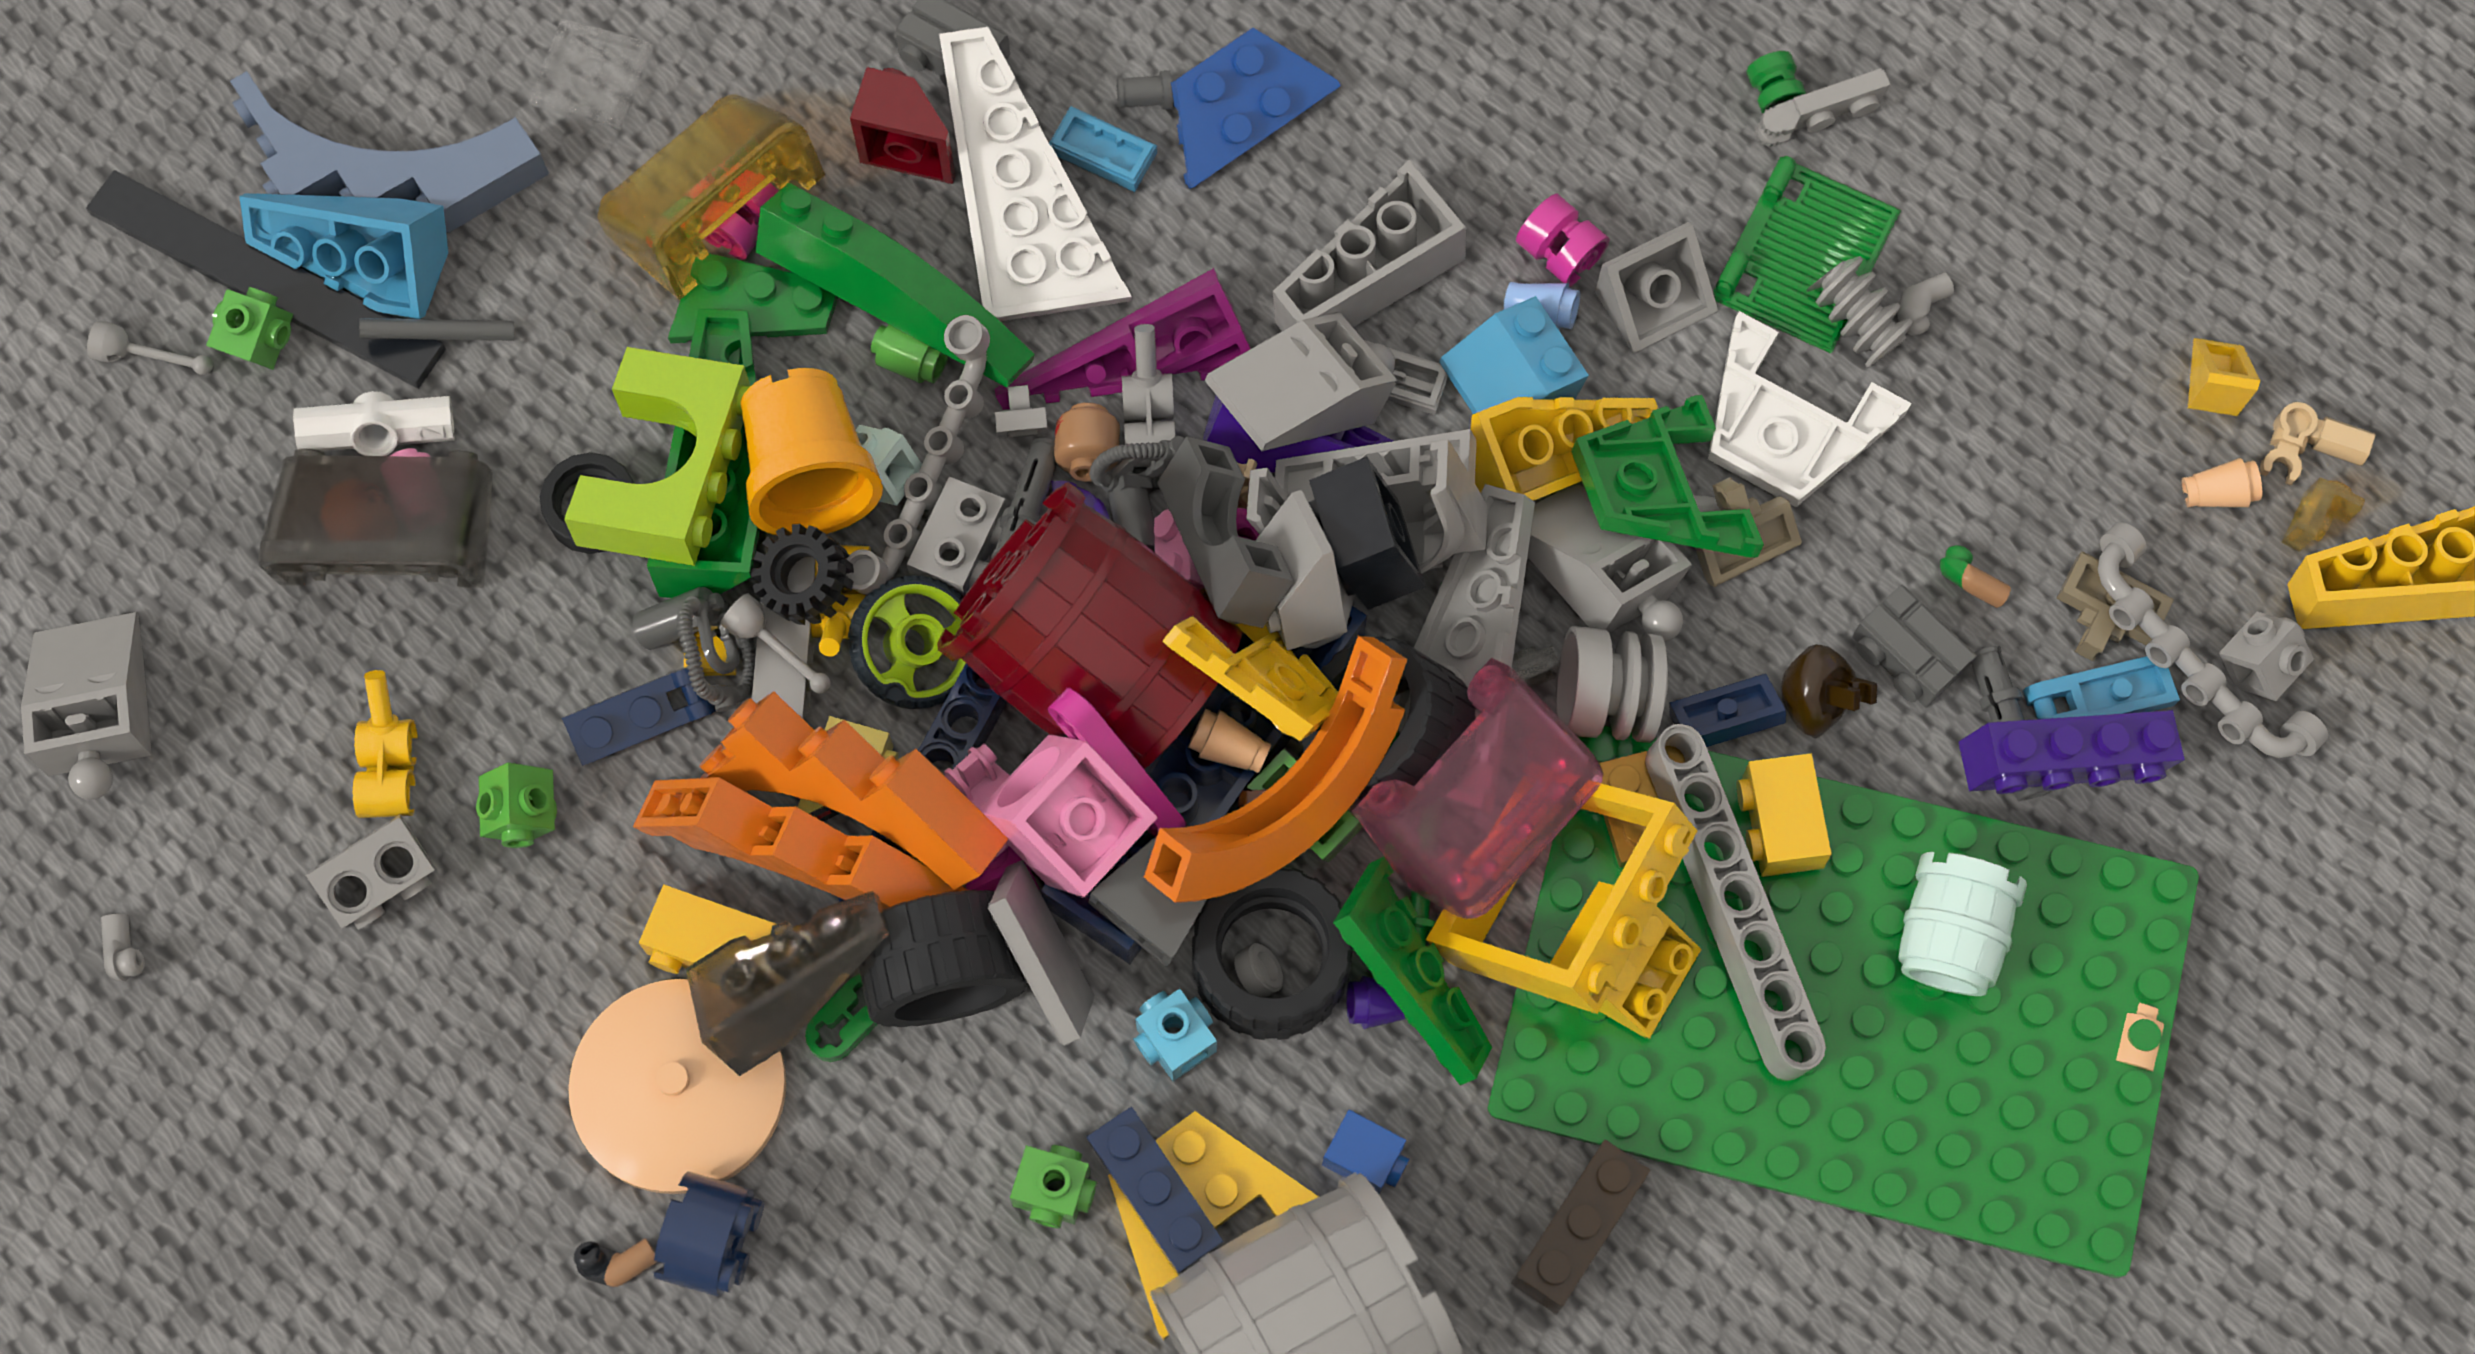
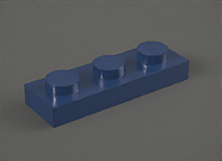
[1086,1106,1224,1275]

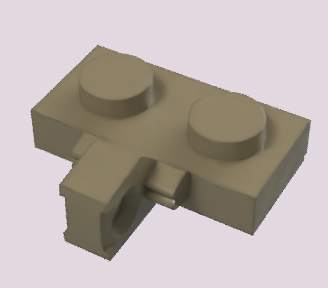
[1695,477,1802,587]
[2056,551,2174,661]

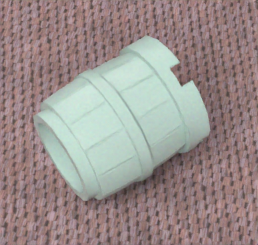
[1899,852,2027,996]

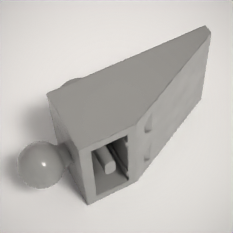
[1205,312,1397,451]
[1527,484,1692,641]
[21,612,152,800]

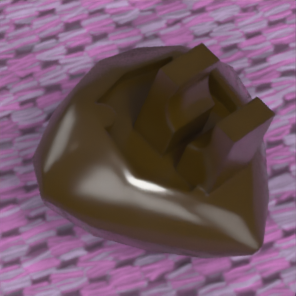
[1781,644,1877,738]

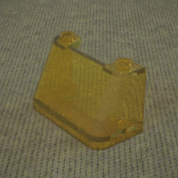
[598,94,826,300]

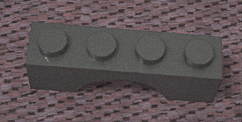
[1157,436,1294,628]

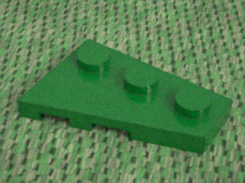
[668,251,839,344]

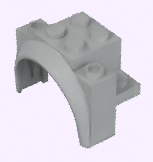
[1246,429,1488,584]

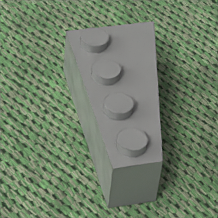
[1273,160,1466,331]

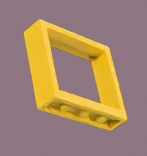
[1426,763,1698,1014]

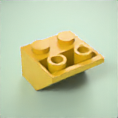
[1550,881,1702,1039]

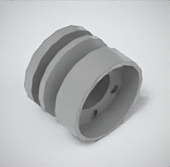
[1556,626,1668,743]

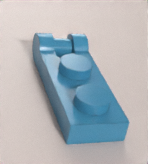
[2022,656,2180,719]

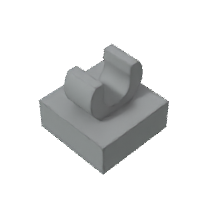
[995,385,1048,439]

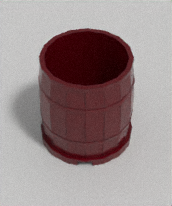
[937,481,1242,769]

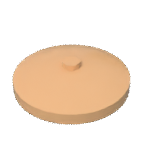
[569,979,786,1194]

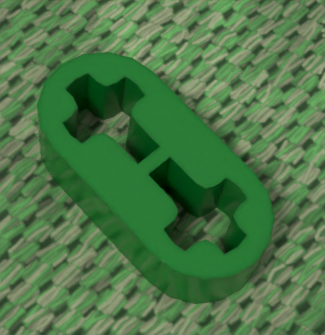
[805,974,878,1062]

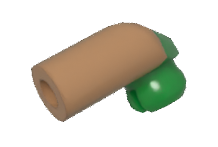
[1940,545,2011,608]

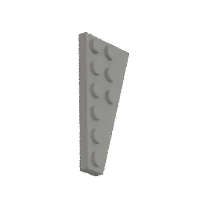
[1393,484,1535,815]

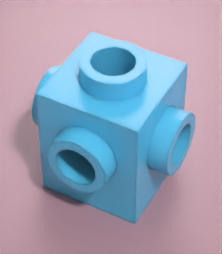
[1133,989,1217,1081]

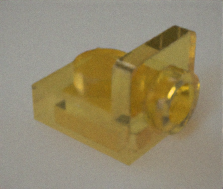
[2281,477,2365,552]

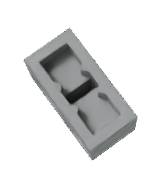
[306,814,435,930]

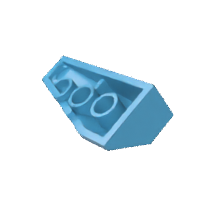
[239,193,448,319]

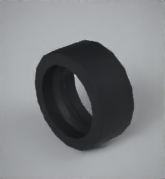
[539,452,635,554]

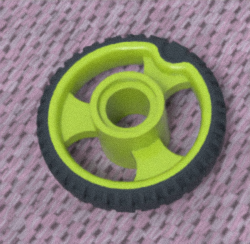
[848,575,966,709]

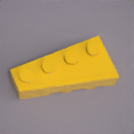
[2287,506,2475,629]

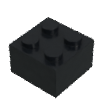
[1308,457,1426,610]

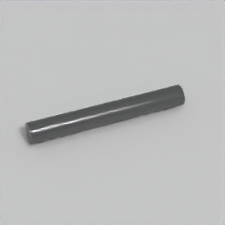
[359,318,514,341]

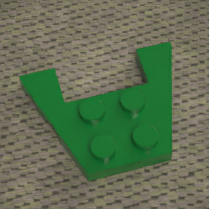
[1571,395,1764,558]

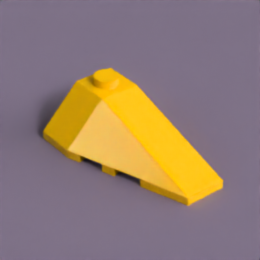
[1470,397,1658,501]

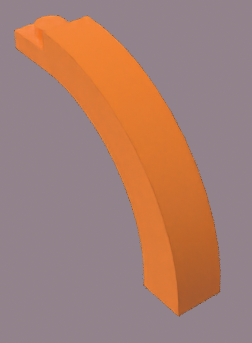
[1144,636,1407,903]

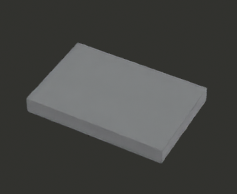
[988,860,1095,1045]

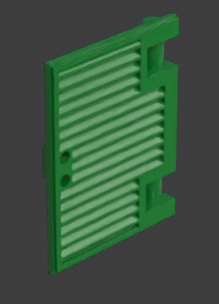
[1713,156,1901,353]

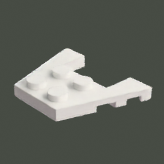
[1708,311,1912,507]

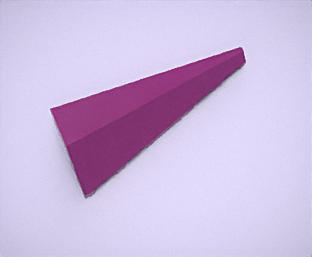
[995,268,1252,410]

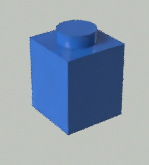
[1322,1109,1410,1195]

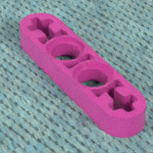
[1048,688,1187,838]

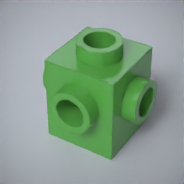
[206,287,293,370]
[476,762,557,848]
[1010,1145,1097,1229]

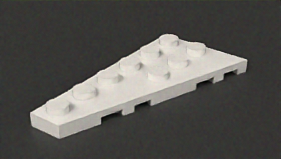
[939,27,1132,322]

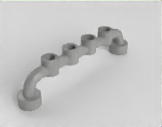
[846,315,990,595]
[2098,522,2328,758]

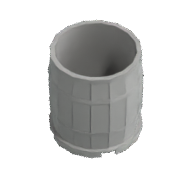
[1150,1172,1463,1354]

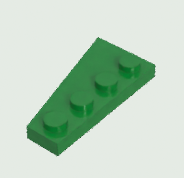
[1333,856,1492,1086]

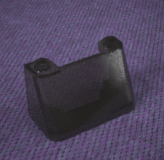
[258,449,493,588]

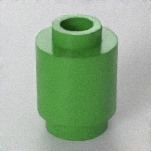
[871,325,948,383]

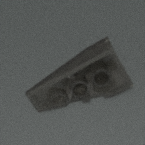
[686,891,890,1076]

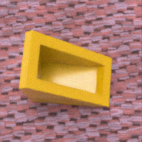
[2188,338,2260,416]

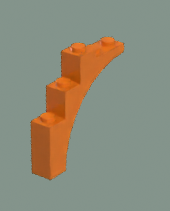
[699,691,1009,890]

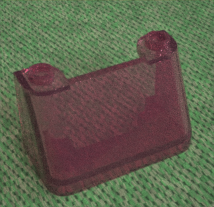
[1352,657,1604,919]

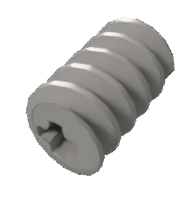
[1807,256,1913,368]

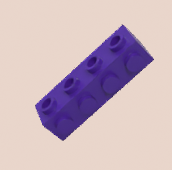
[1958,710,2185,794]

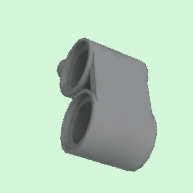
[1122,324,1175,468]

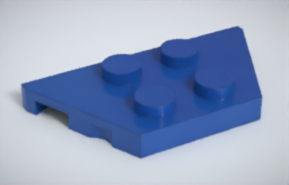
[1171,28,1341,189]

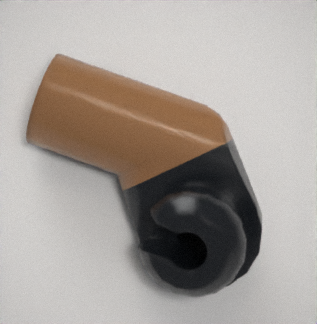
[573,1238,657,1287]

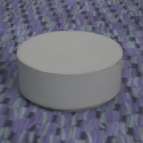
[1235,943,1283,998]

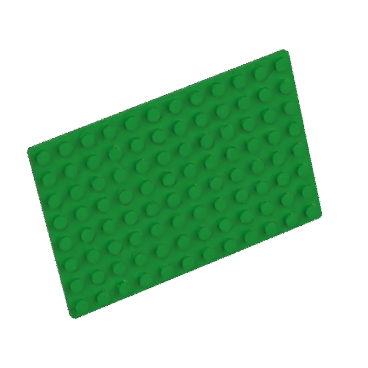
[1488,726,2199,1278]

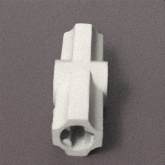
[293,391,455,458]

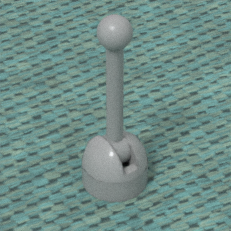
[87,320,213,375]
[721,593,831,693]

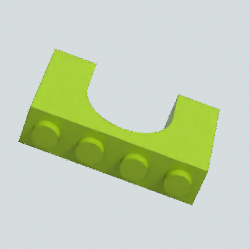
[564,347,750,566]

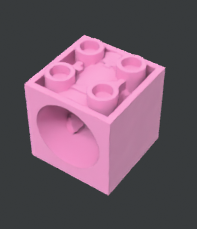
[979,735,1158,897]

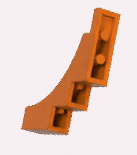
[633,777,968,913]

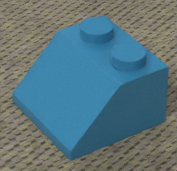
[1439,296,1589,414]

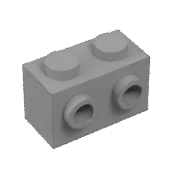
[907,476,1006,599]

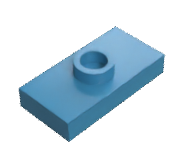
[1049,106,1157,192]

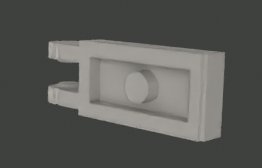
[1754,68,1890,147]

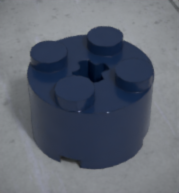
[654,1171,764,1297]

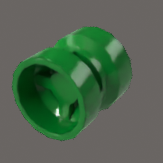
[1746,51,1807,114]

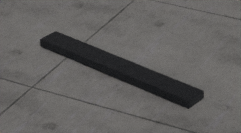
[86,170,446,389]

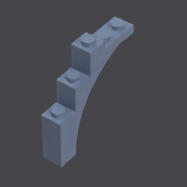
[230,71,549,233]

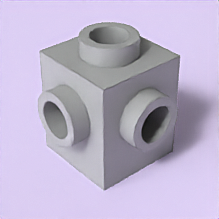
[2219,611,2314,701]

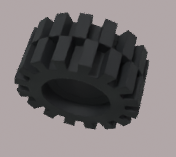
[751,524,854,625]

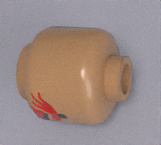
[1054,403,1120,481]

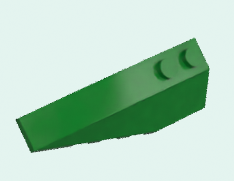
[756,183,1035,388]
[647,308,760,598]

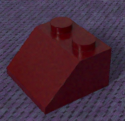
[850,67,956,184]

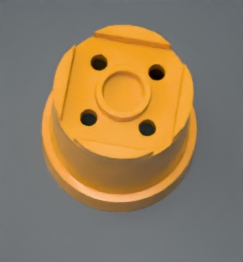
[741,368,883,536]

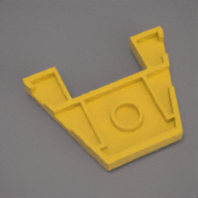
[1163,616,1338,741]
[1108,1111,1319,1340]

